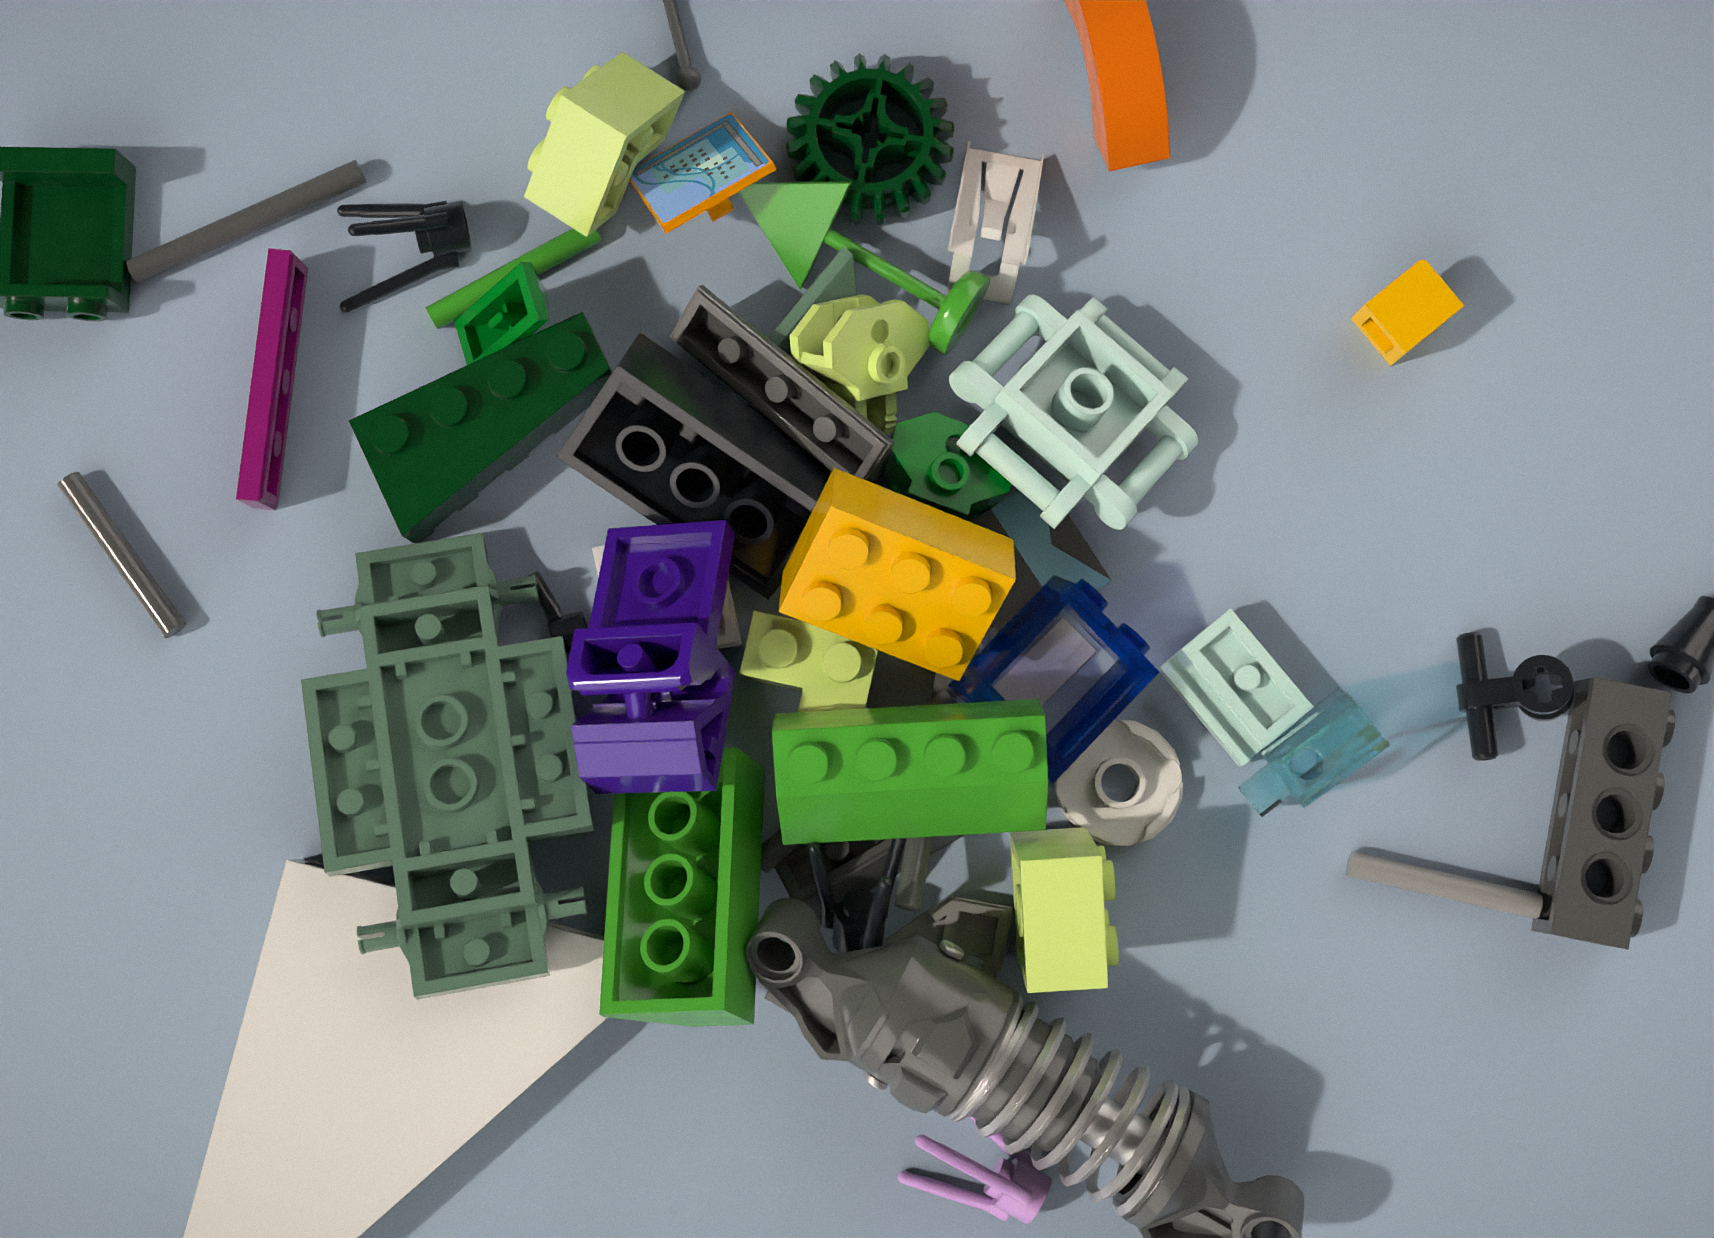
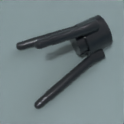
[337,200,472,312]
[808,838,906,953]

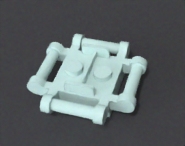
[949,295,1199,530]

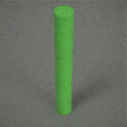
[425,228,602,329]

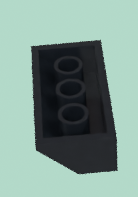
[556,332,832,600]

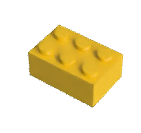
[778,468,1016,681]

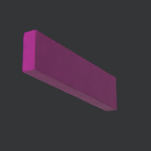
[236,248,308,510]

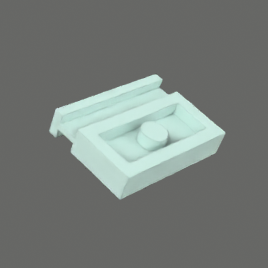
[1157,608,1314,767]

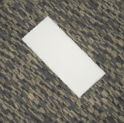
[985,618,1096,706]

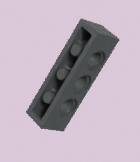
[1531,677,1675,950]

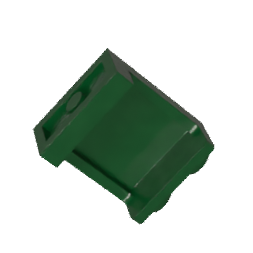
[0,147,136,322]

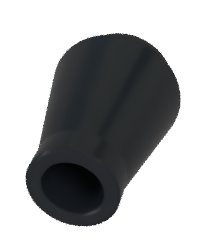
[1648,596,1714,694]

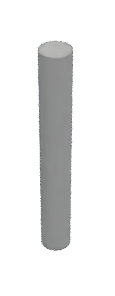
[1346,851,1543,919]

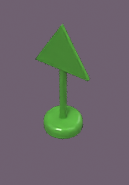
[739,181,990,356]

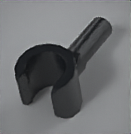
[527,571,588,652]

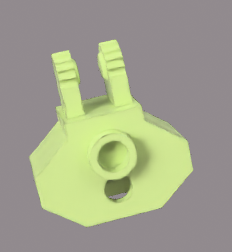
[790,294,930,435]

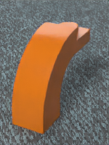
[1064,0,1170,172]

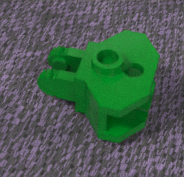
[883,412,1012,519]

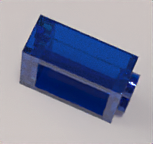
[948,575,1159,784]

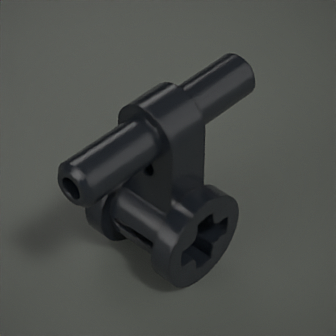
[1456,632,1574,761]

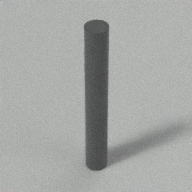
[57,472,186,638]

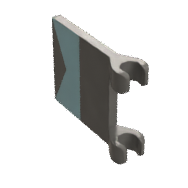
[966,491,1112,672]

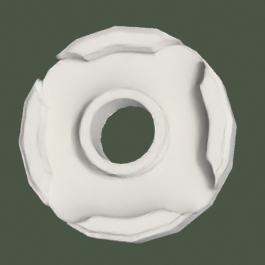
[1055,720,1183,846]

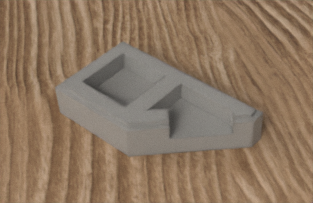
[885,895,1013,971]

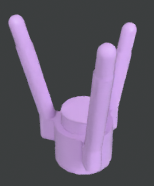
[898,1116,1052,1224]

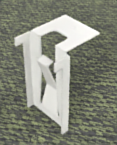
[947,141,1045,305]

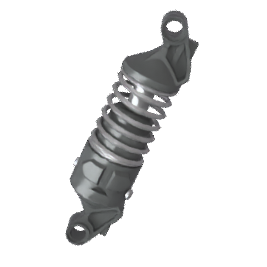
[745,898,1305,1238]

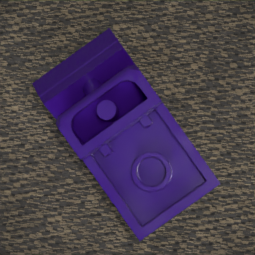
[566,520,736,794]

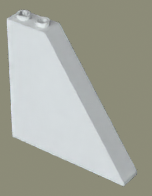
[183,859,607,1238]

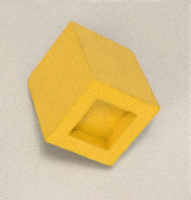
[1351,259,1465,366]

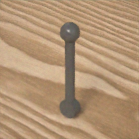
[663,0,701,91]

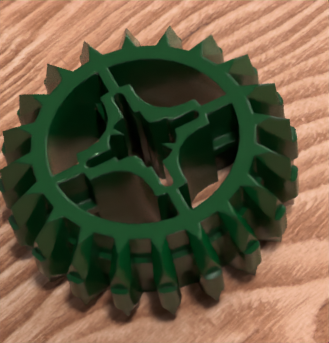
[786,53,954,225]

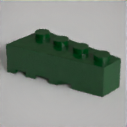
[348,311,612,544]

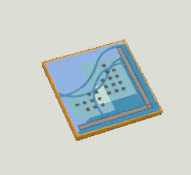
[629,112,777,234]

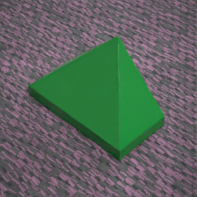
[454,262,549,365]

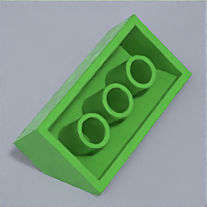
[772,699,1048,845]
[599,747,765,1027]

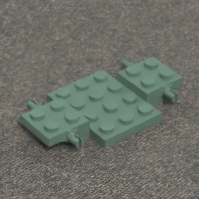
[301,533,594,1000]

